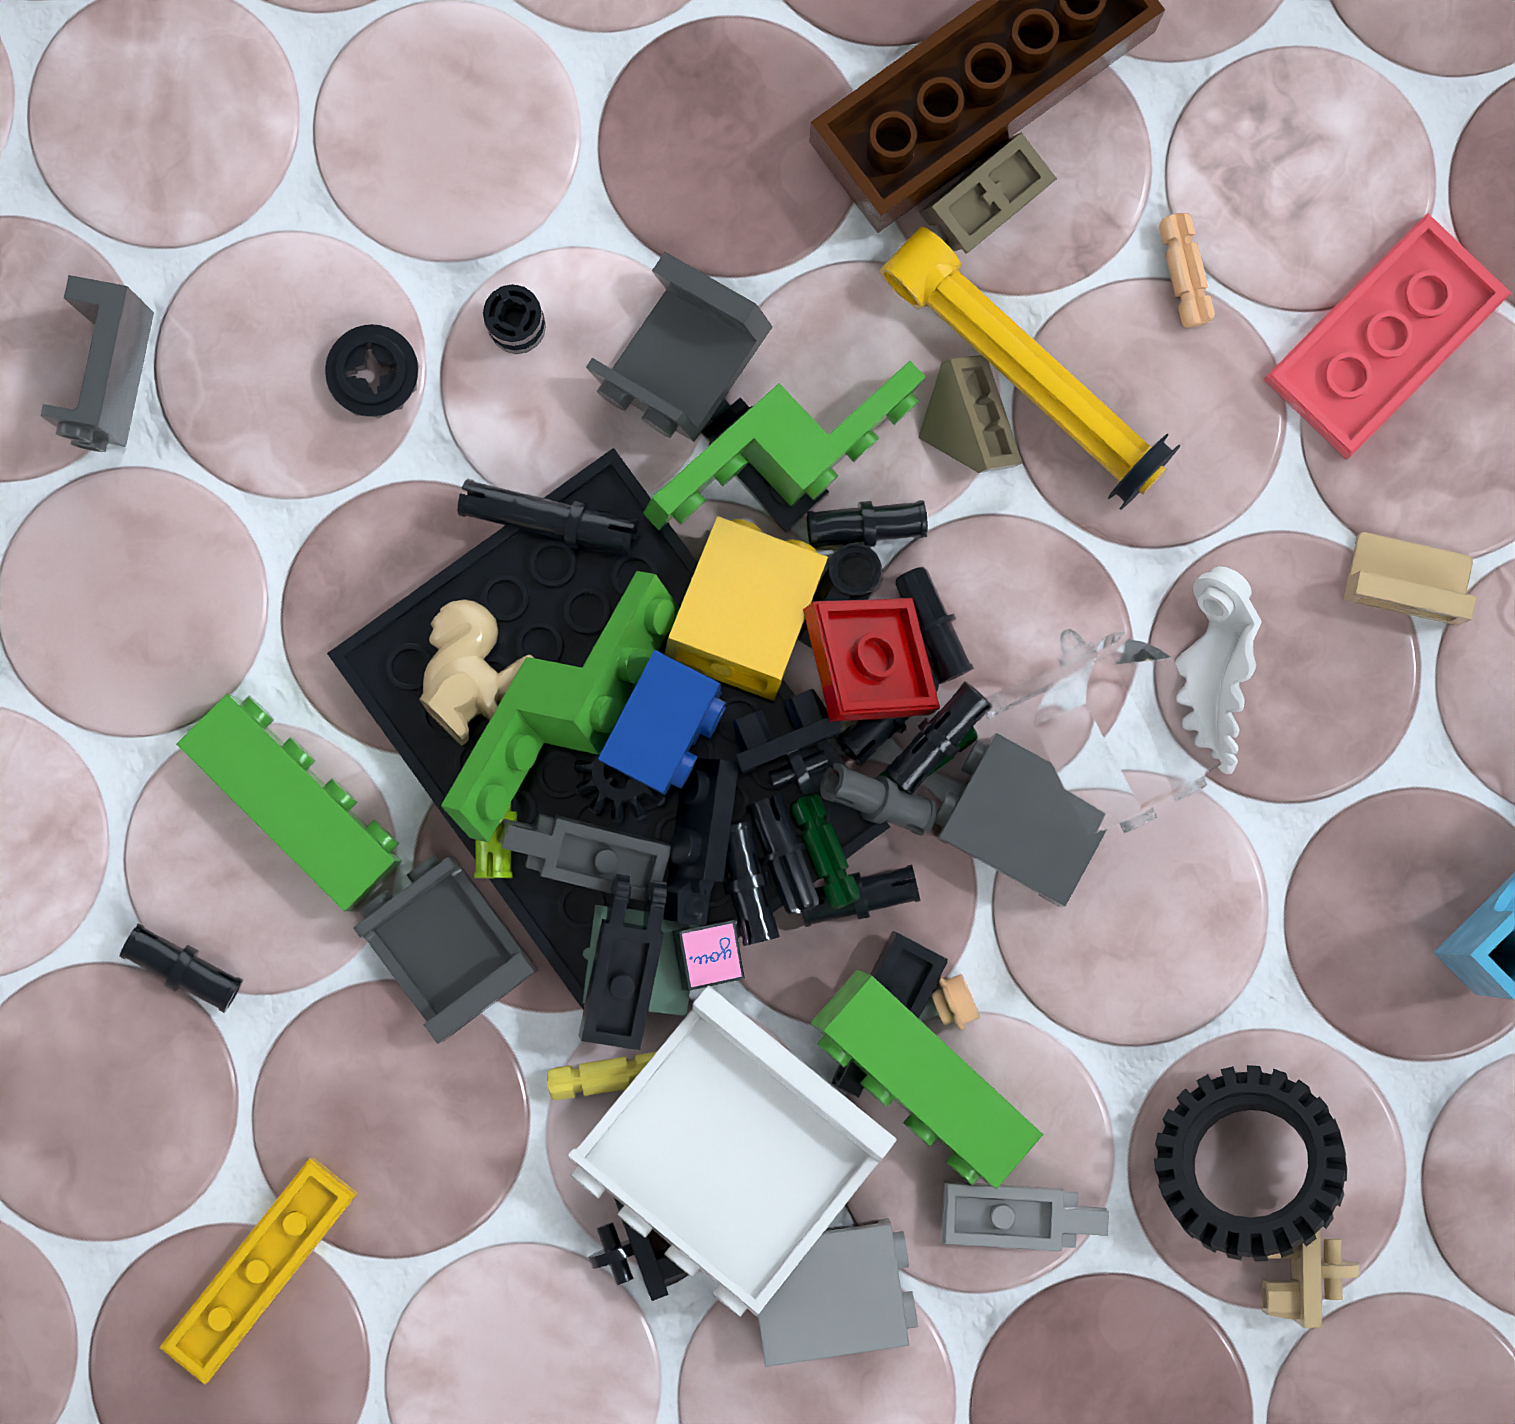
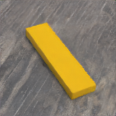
[159,1157,359,1385]

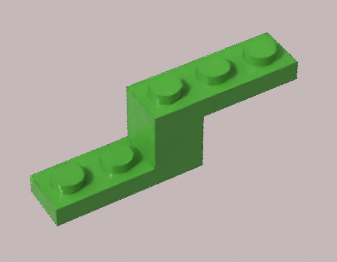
[643,361,926,530]
[441,571,680,842]

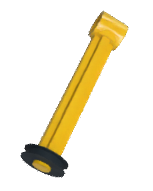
[880,226,1180,510]

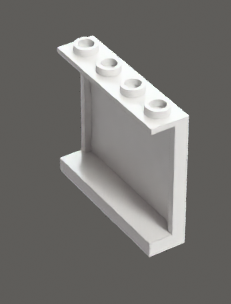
[568,985,897,1317]

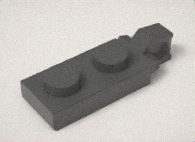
[499,814,671,902]

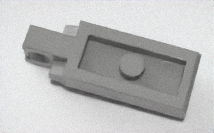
[941,1181,1109,1251]

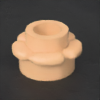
[931,974,980,1031]

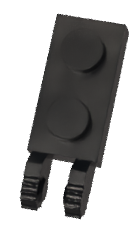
[578,874,667,1050]

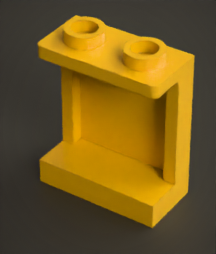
[665,516,828,701]

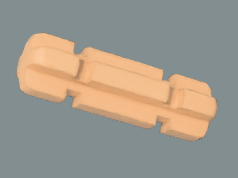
[1159,213,1215,328]

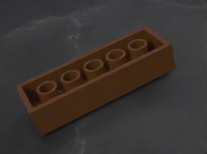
[809,0,1165,233]

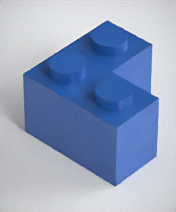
[598,650,726,796]

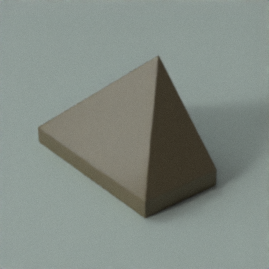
[918,355,1023,473]

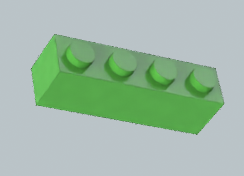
[176,693,403,912]
[810,969,1044,1189]

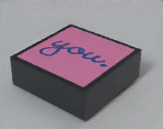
[672,919,745,991]

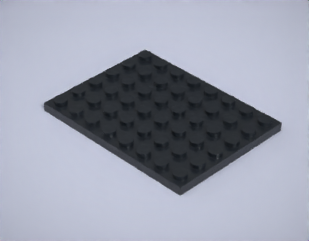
[327,448,891,1010]

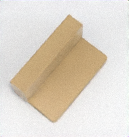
[1343,532,1477,626]

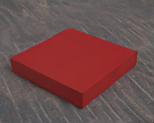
[803,598,940,722]

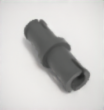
[820,763,937,836]

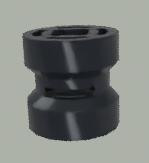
[483,284,546,354]

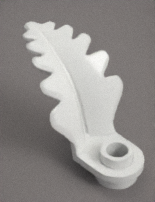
[1170,566,1262,774]

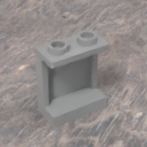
[758,1218,918,1367]

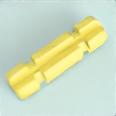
[547,1052,656,1101]

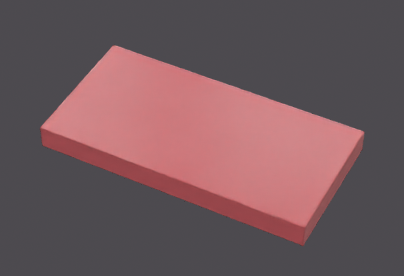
[1263,213,1511,460]

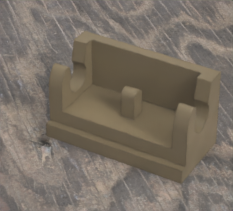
[919,132,1057,254]

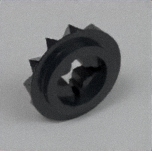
[325,324,420,418]

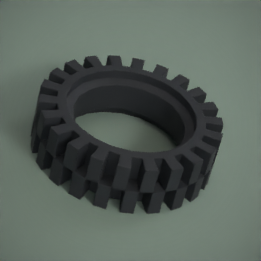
[1154,1065,1348,1262]

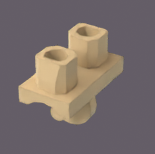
[1261,1229,1360,1328]

